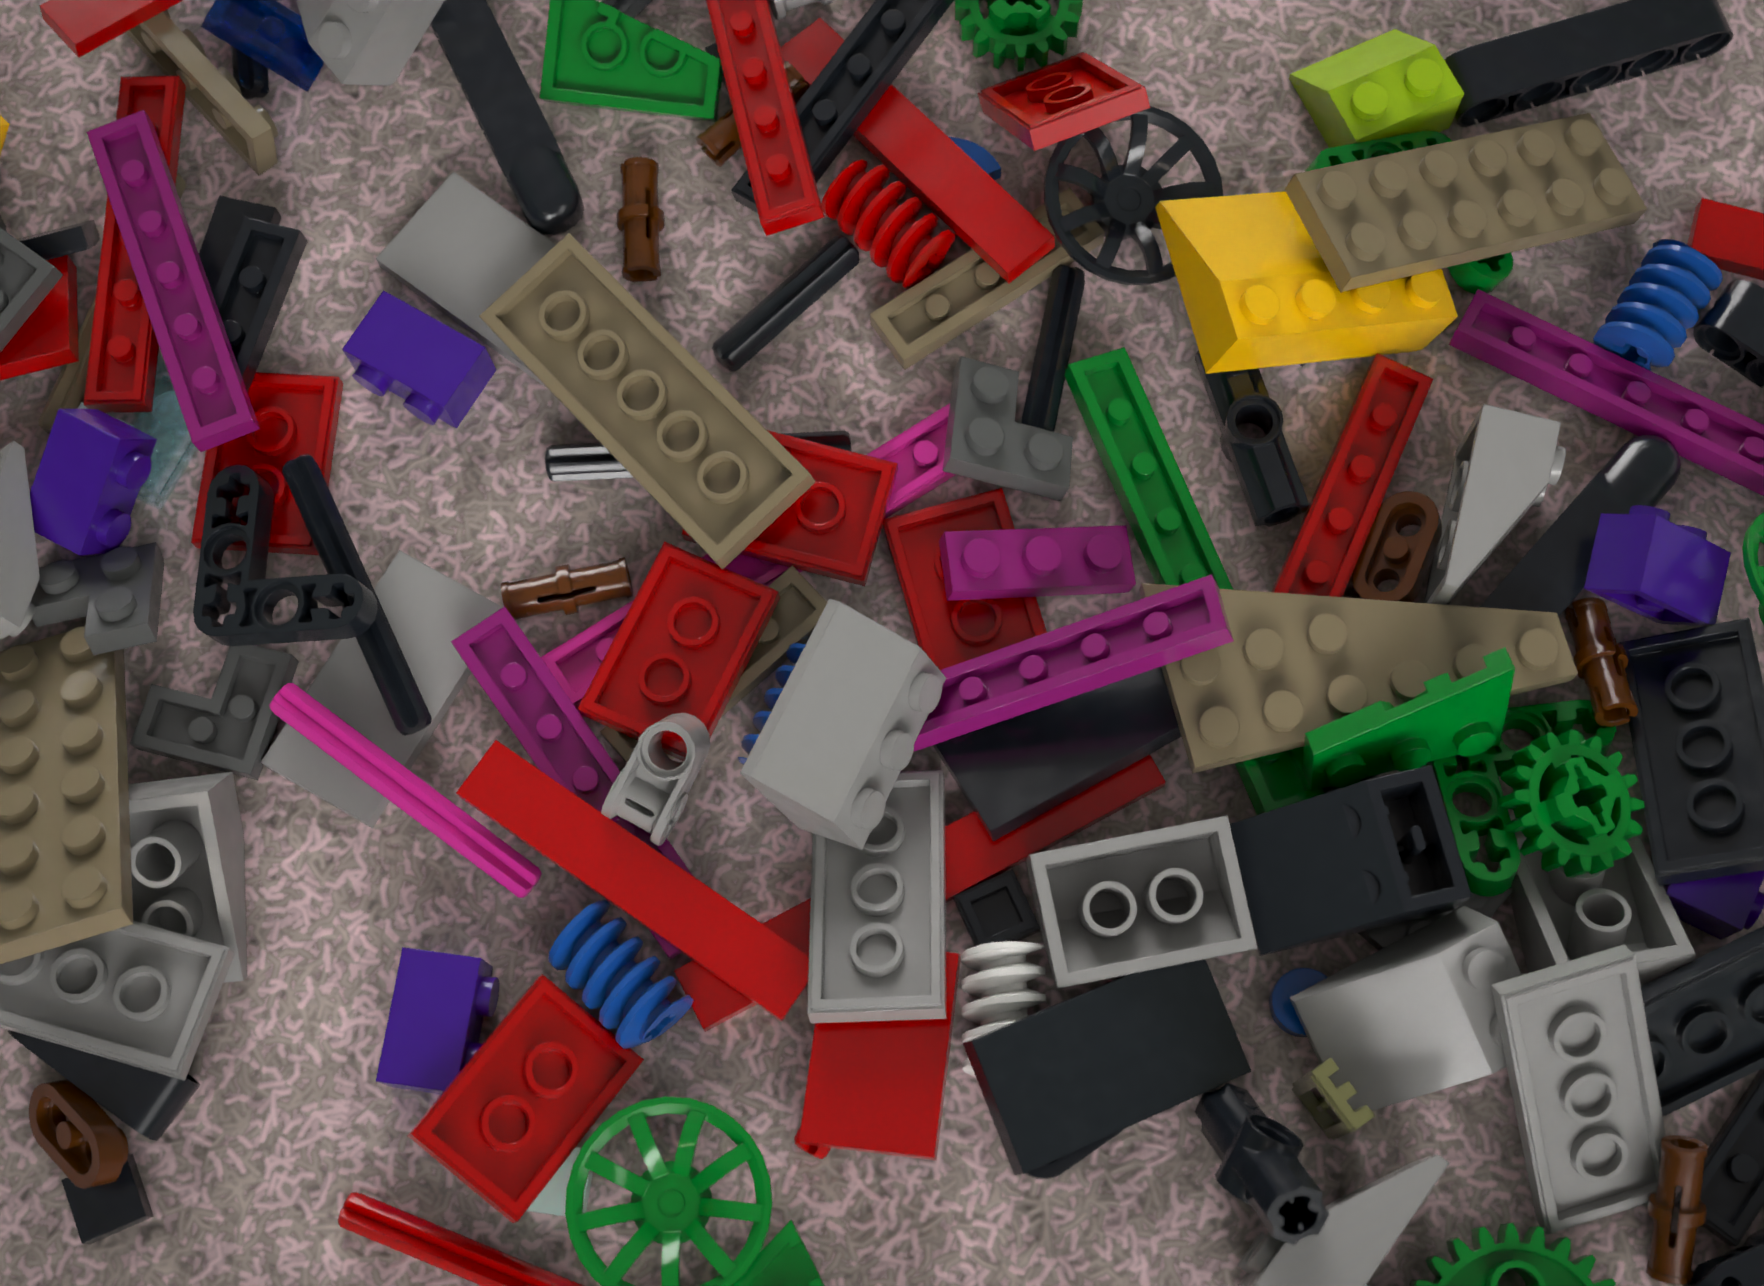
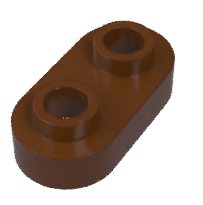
[1352,491,1442,602]
[29,1079,129,1189]

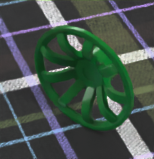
[565,1096,773,1286]

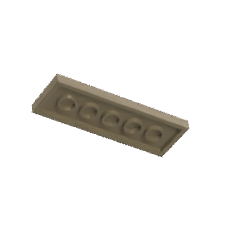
[1285,113,1647,292]
[479,233,815,570]
[0,626,133,964]

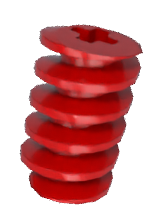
[821,159,955,289]

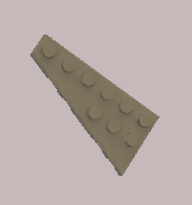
[1139,583,1578,774]

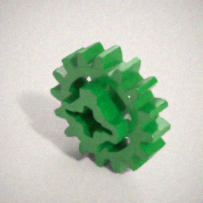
[955,0,1083,72]
[1498,729,1645,878]

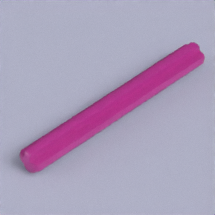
[269,683,542,898]

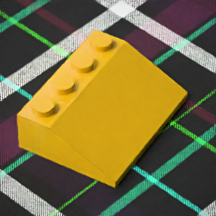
[1155,191,1458,374]

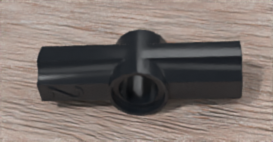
[1195,351,1309,527]
[1195,1083,1329,1245]

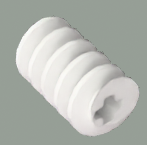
[961,941,1046,1077]

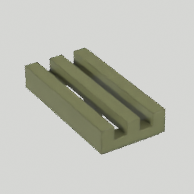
[1292,1058,1375,1140]

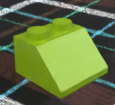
[1289,29,1464,148]

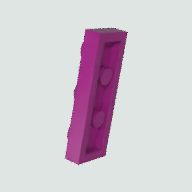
[939,525,1136,601]

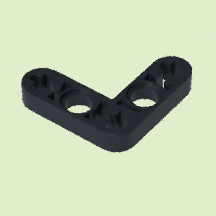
[193,464,378,646]

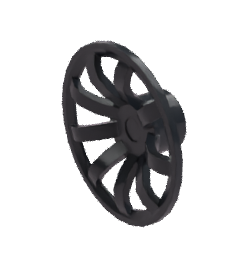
[1044,106,1223,285]

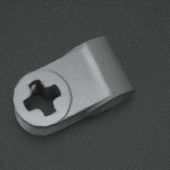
[601,713,711,846]

